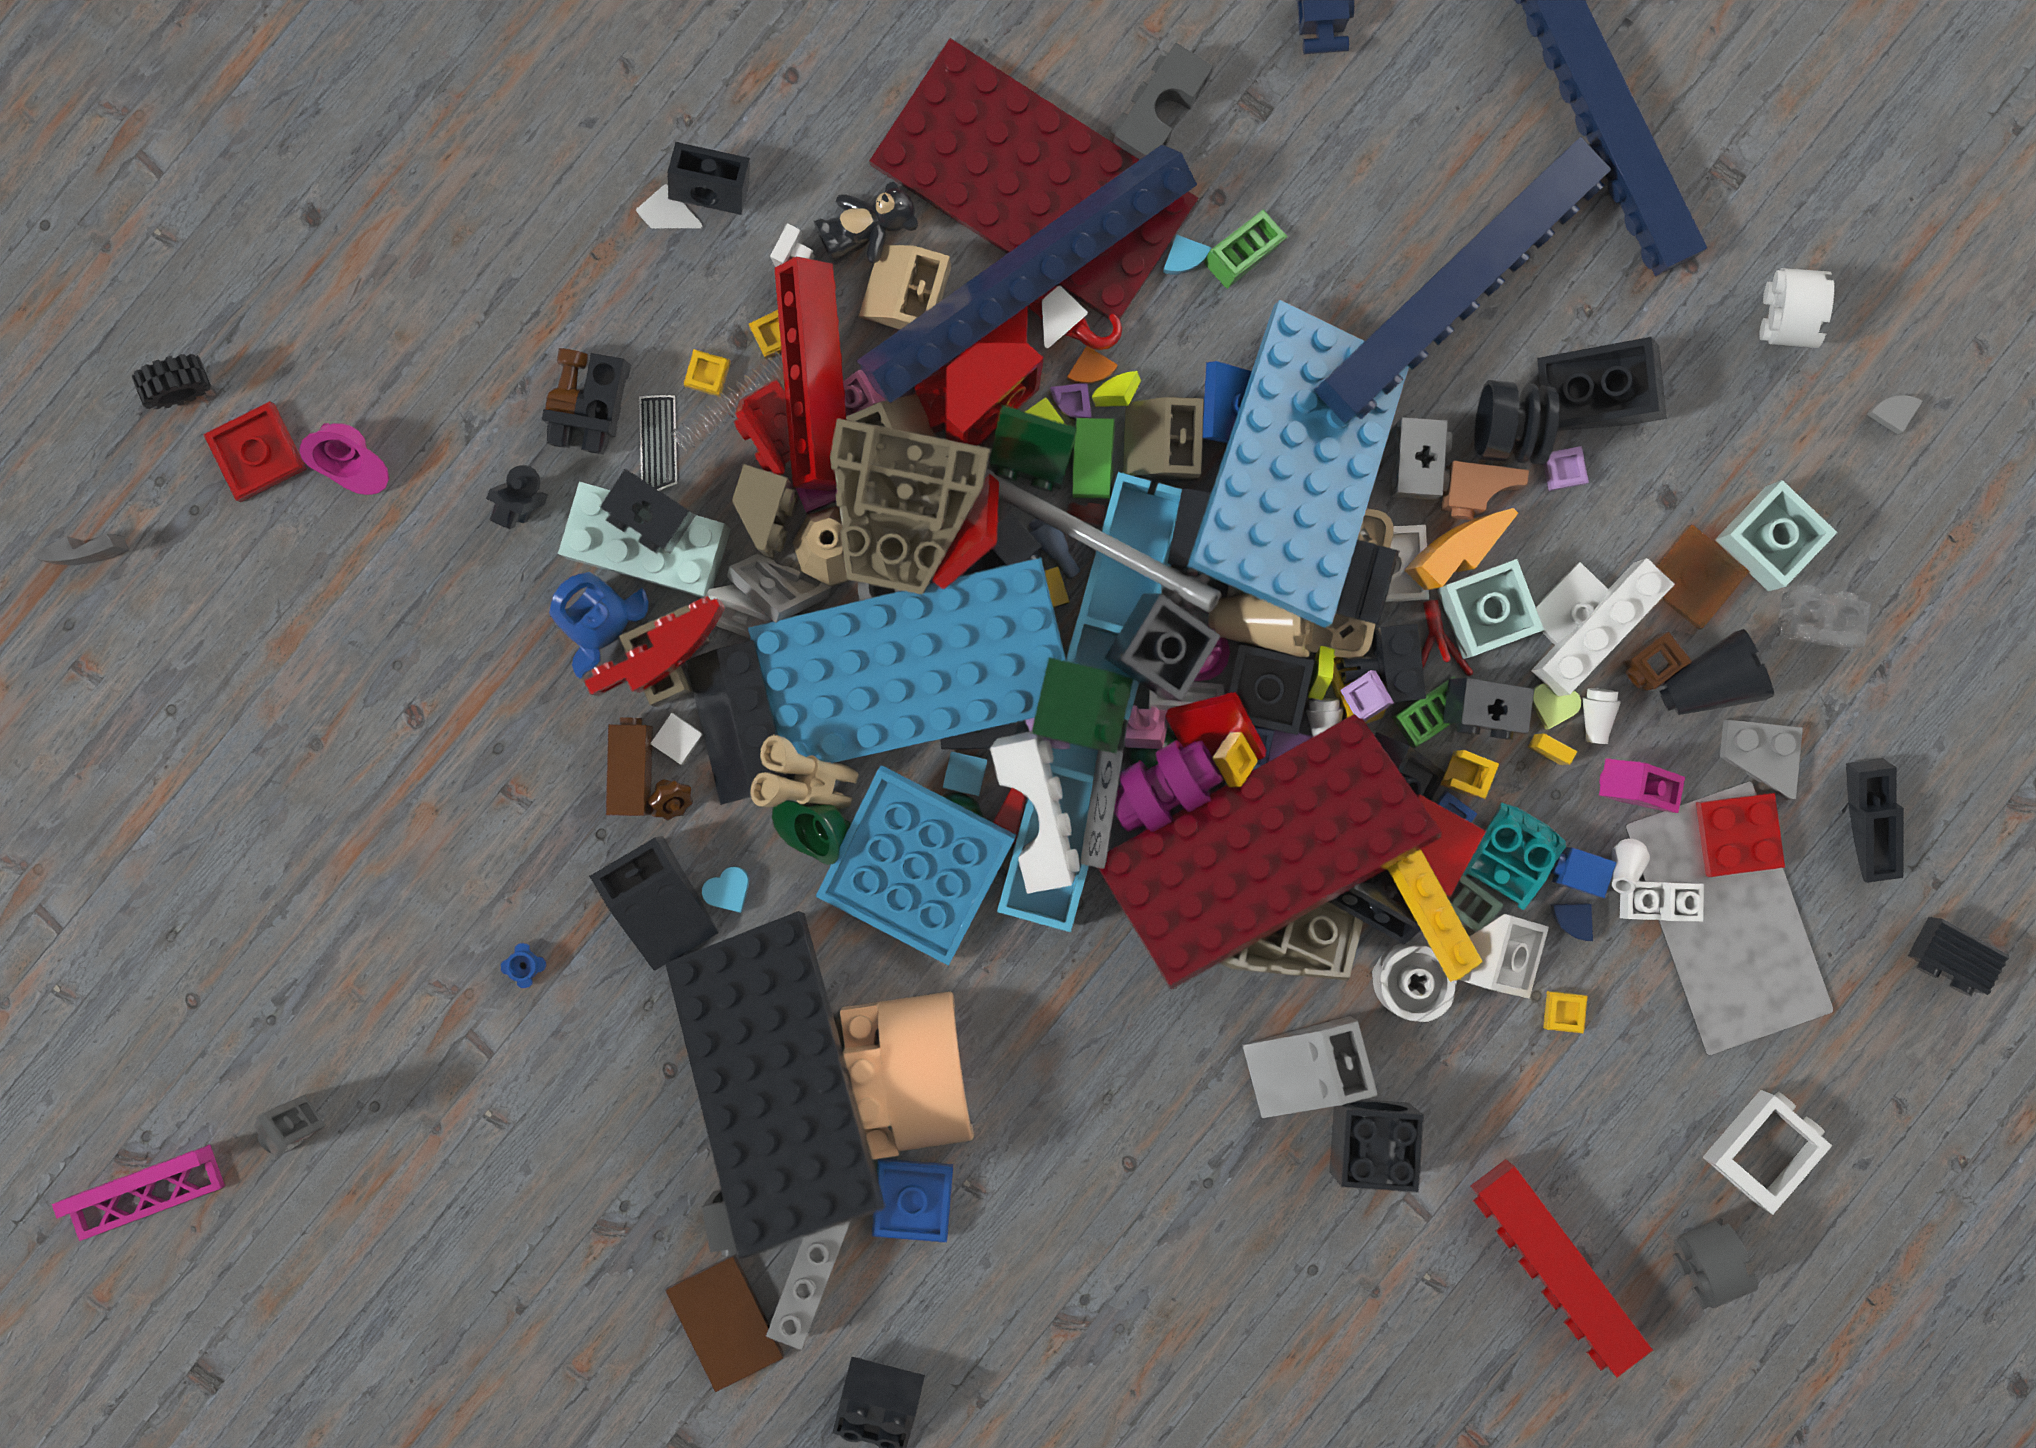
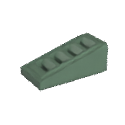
[1450,875,1504,932]

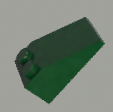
[990,405,1077,492]

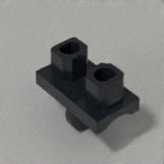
[486,465,548,529]

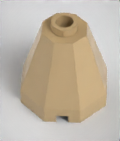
[793,506,852,587]

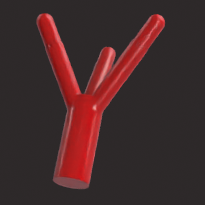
[1421,600,1473,676]

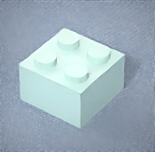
[1715,480,1838,591]
[1437,559,1544,659]

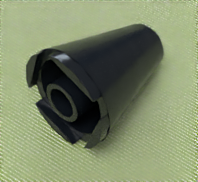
[1659,629,1774,715]

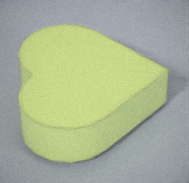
[1532,683,1581,730]

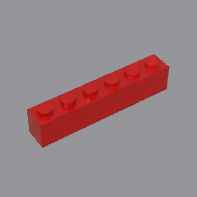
[774,256,847,491]
[1470,1159,1653,1378]

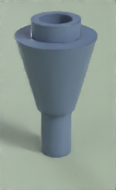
[1029,518,1081,579]

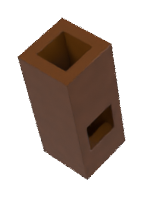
[606,717,653,816]

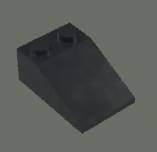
[1537,337,1667,431]

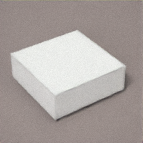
[650,713,703,765]

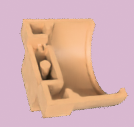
[840,992,974,1160]

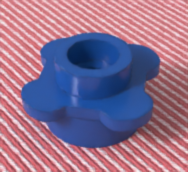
[501,943,546,988]

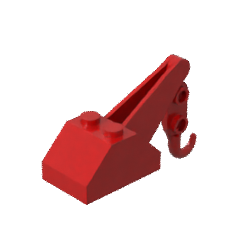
[945,286,1122,446]

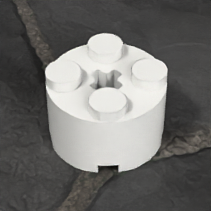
[1760,268,1834,348]
[1372,942,1457,1022]

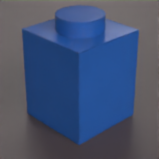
[1551,847,1616,898]

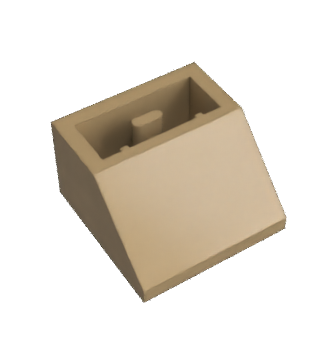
[859,245,951,330]

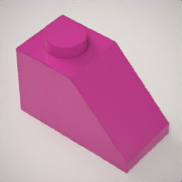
[1599,759,1685,813]

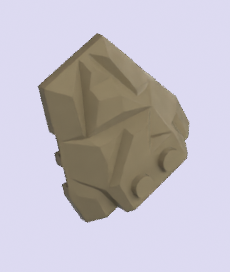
[830,419,990,595]

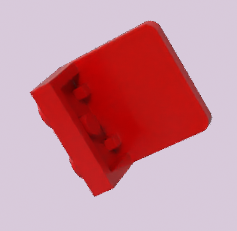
[734,378,791,476]

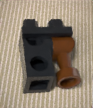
[542,348,631,455]

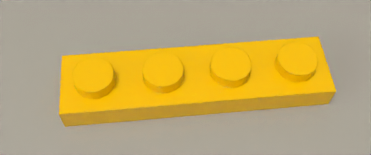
[1387,849,1483,982]

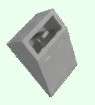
[1242,1016,1378,1118]

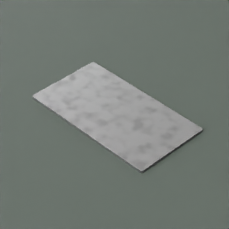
[1625,782,1833,1055]

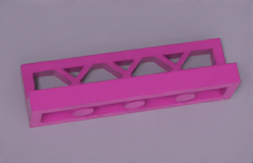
[52,1144,225,1241]

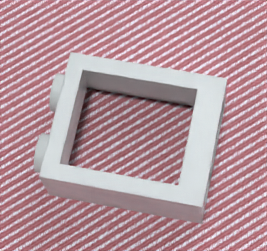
[1703,1090,1832,1215]

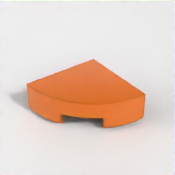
[1067,346,1118,384]

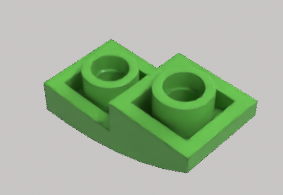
[1073,418,1115,499]

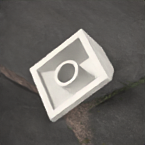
[1458,914,1549,999]

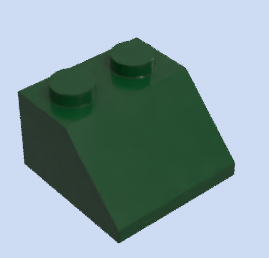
[1031,658,1133,754]

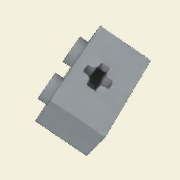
[1391,417,1452,501]

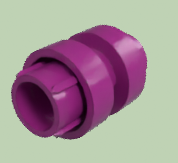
[1114,740,1223,832]

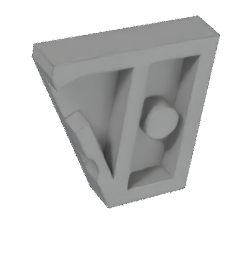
[727,553,832,623]
[1720,720,1803,799]

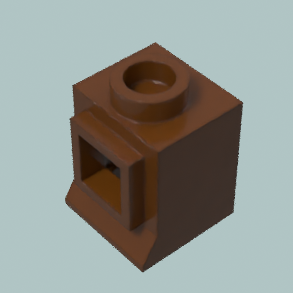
[1622,632,1692,691]

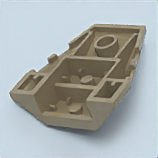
[1220,902,1363,980]

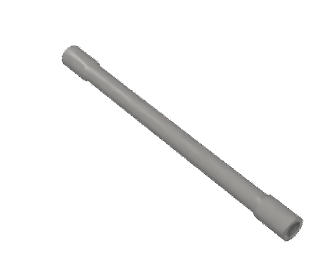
[985,469,1221,612]

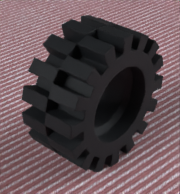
[132,354,211,409]

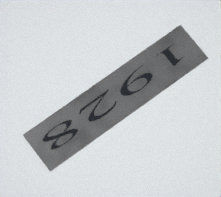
[1080,719,1128,869]

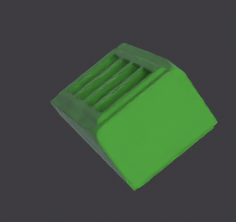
[1204,210,1288,288]
[1391,676,1456,748]

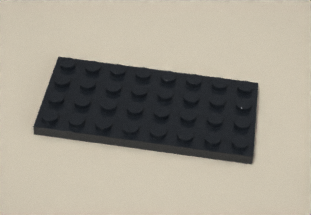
[665,911,886,1259]

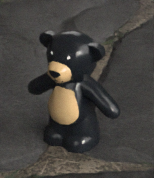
[814,182,918,265]

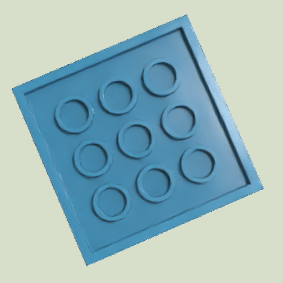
[816,765,1016,966]

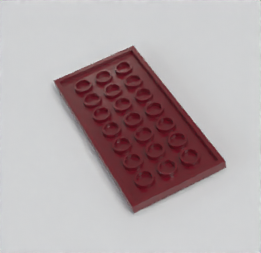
[869,38,1199,320]
[1097,714,1442,990]

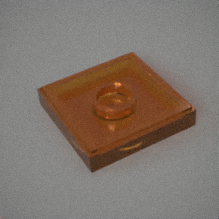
[1655,524,1750,630]

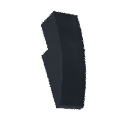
[1846,758,1904,883]

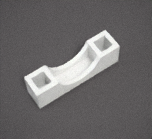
[1531,558,1674,697]
[990,732,1080,894]

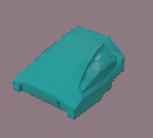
[1463,803,1566,910]

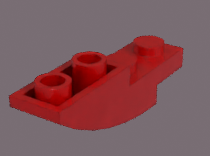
[584,596,725,696]

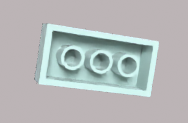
[558,482,731,598]

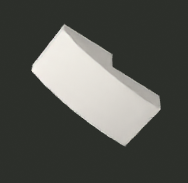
[1620,881,1704,922]

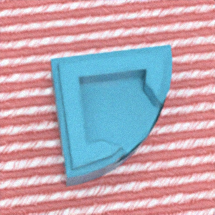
[1163,235,1211,275]

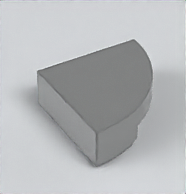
[1866,395,1923,435]

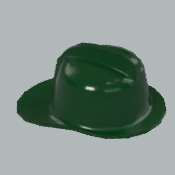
[772,800,851,865]

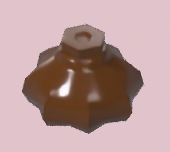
[648,779,693,821]

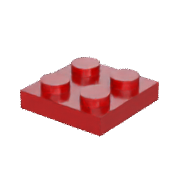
[1696,793,1785,877]

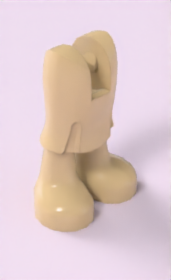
[750,735,859,809]

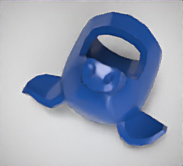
[549,572,649,679]

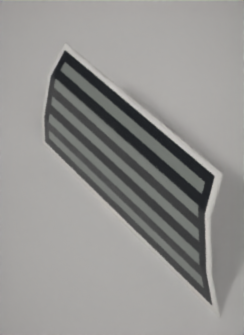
[639,395,677,491]

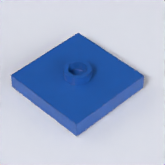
[1202,361,1252,444]
[872,1158,954,1243]

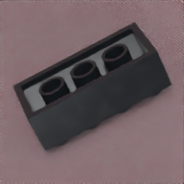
[686,640,792,805]

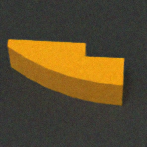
[1404,508,1518,590]

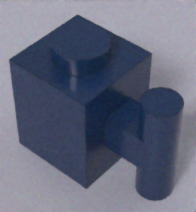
[1297,0,1355,54]

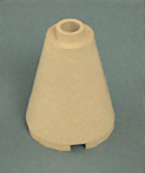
[1209,593,1315,657]

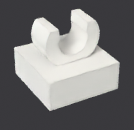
[770,223,815,267]

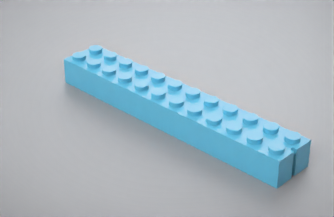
[997,472,1182,932]

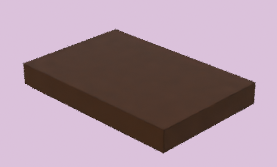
[665,1255,785,1393]

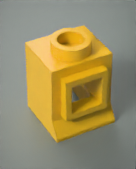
[1440,750,1499,799]

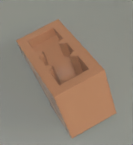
[1441,461,1529,520]

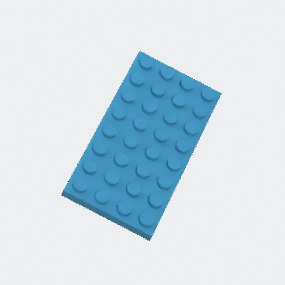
[1188,300,1409,628]
[748,557,1066,763]

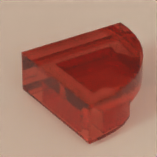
[1066,502,1105,525]

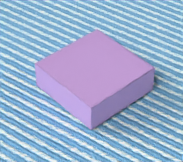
[1544,446,1589,491]
[1340,670,1394,721]

